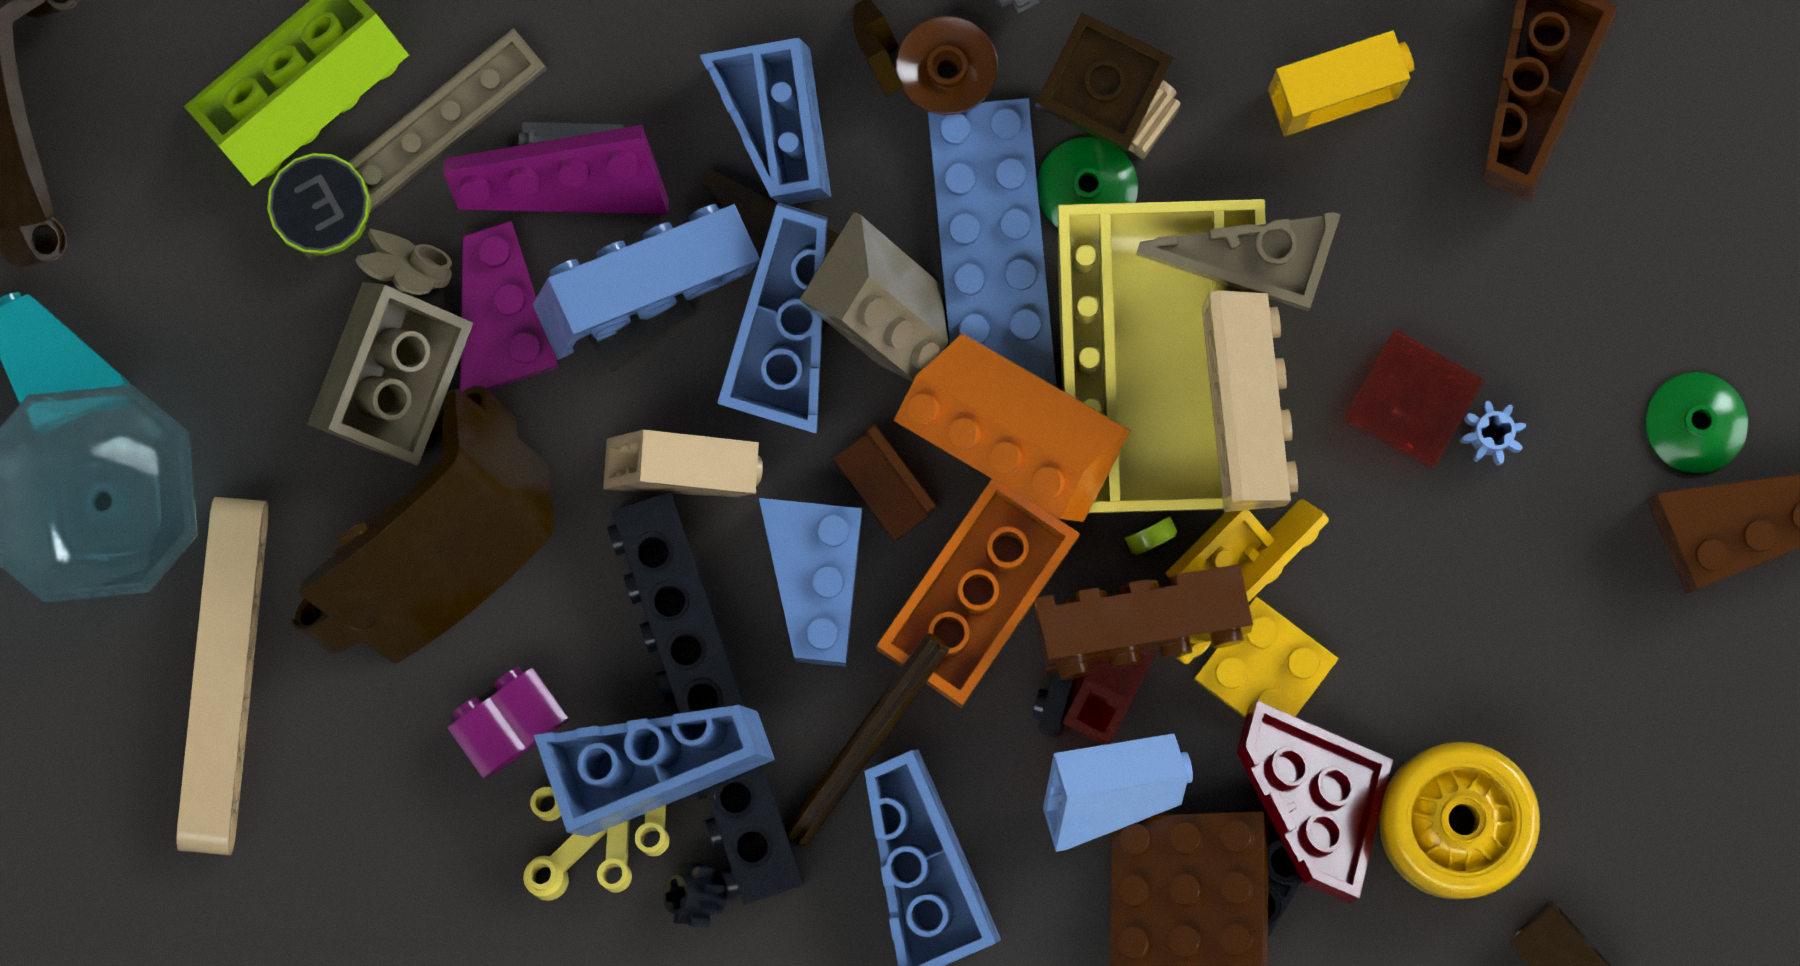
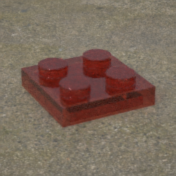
[1343,329,1484,470]

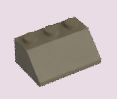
[799,212,948,382]
[307,282,473,466]

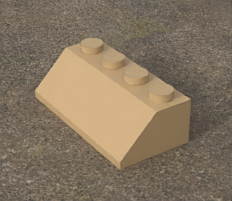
[1201,290,1298,512]

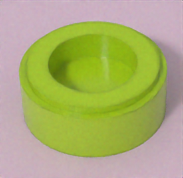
[1124,515,1178,555]

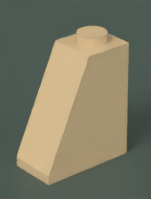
[603,430,763,497]

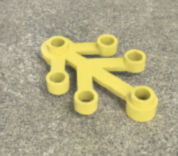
[523,787,669,901]

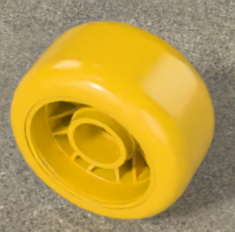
[1379,742,1540,899]

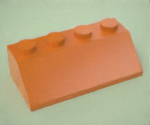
[893,334,1131,522]

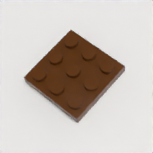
[1110,811,1269,966]

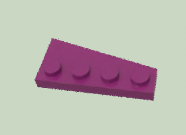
[443,125,669,214]

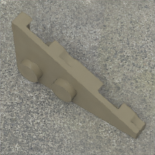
[1136,212,1341,311]

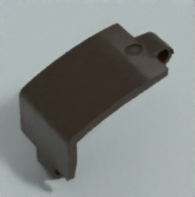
[0,0,79,267]
[291,386,554,663]

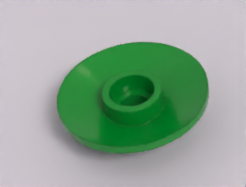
[1037,137,1138,228]
[1645,372,1748,474]

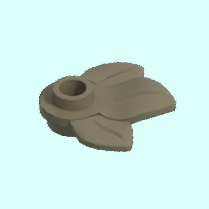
[355,229,452,295]

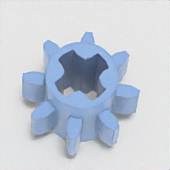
[1460,401,1526,466]

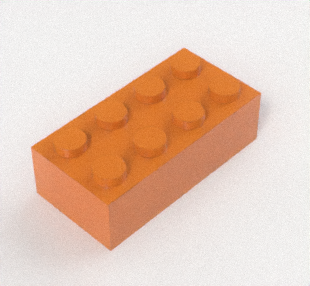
[877,479,1080,709]

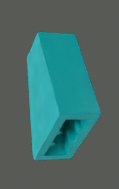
[0,292,133,433]

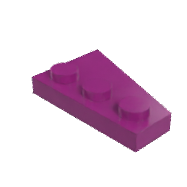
[460,221,559,392]

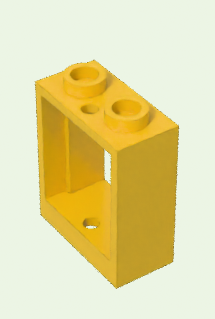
[1268,30,1414,137]

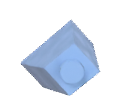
[1043,733,1193,852]

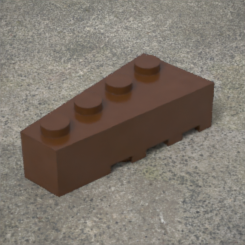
[1484,0,1618,203]
[1646,474,1800,594]
[1034,564,1253,680]

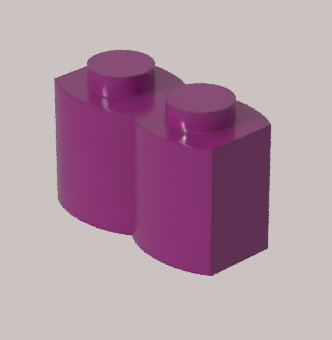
[447,666,570,780]

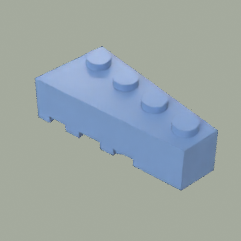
[534,705,775,837]
[864,749,1001,966]

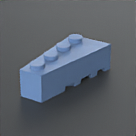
[717,203,828,433]
[533,204,760,360]

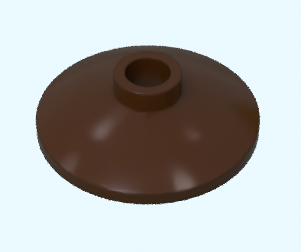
[896,16,998,115]

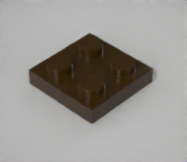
[1035,12,1174,152]

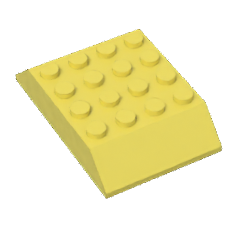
[1058,199,1276,513]

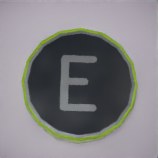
[267,153,371,256]

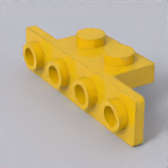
[1165,499,1329,664]

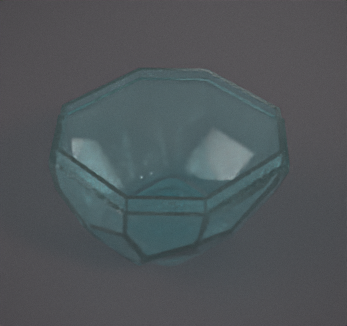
[0,385,198,603]

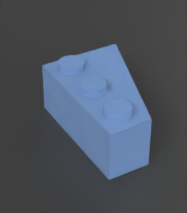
[700,38,831,205]

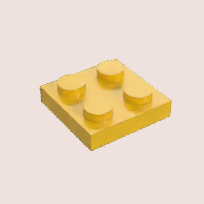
[1193,596,1339,718]

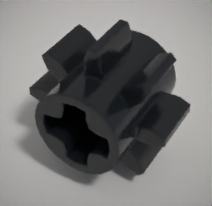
[663,863,728,927]

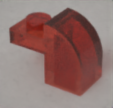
[1062,652,1157,745]

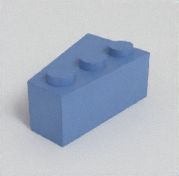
[759,498,862,667]

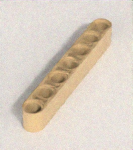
[177,497,268,855]

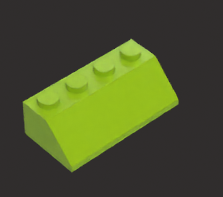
[184,0,409,186]

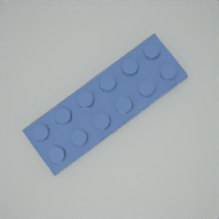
[927,98,1057,387]

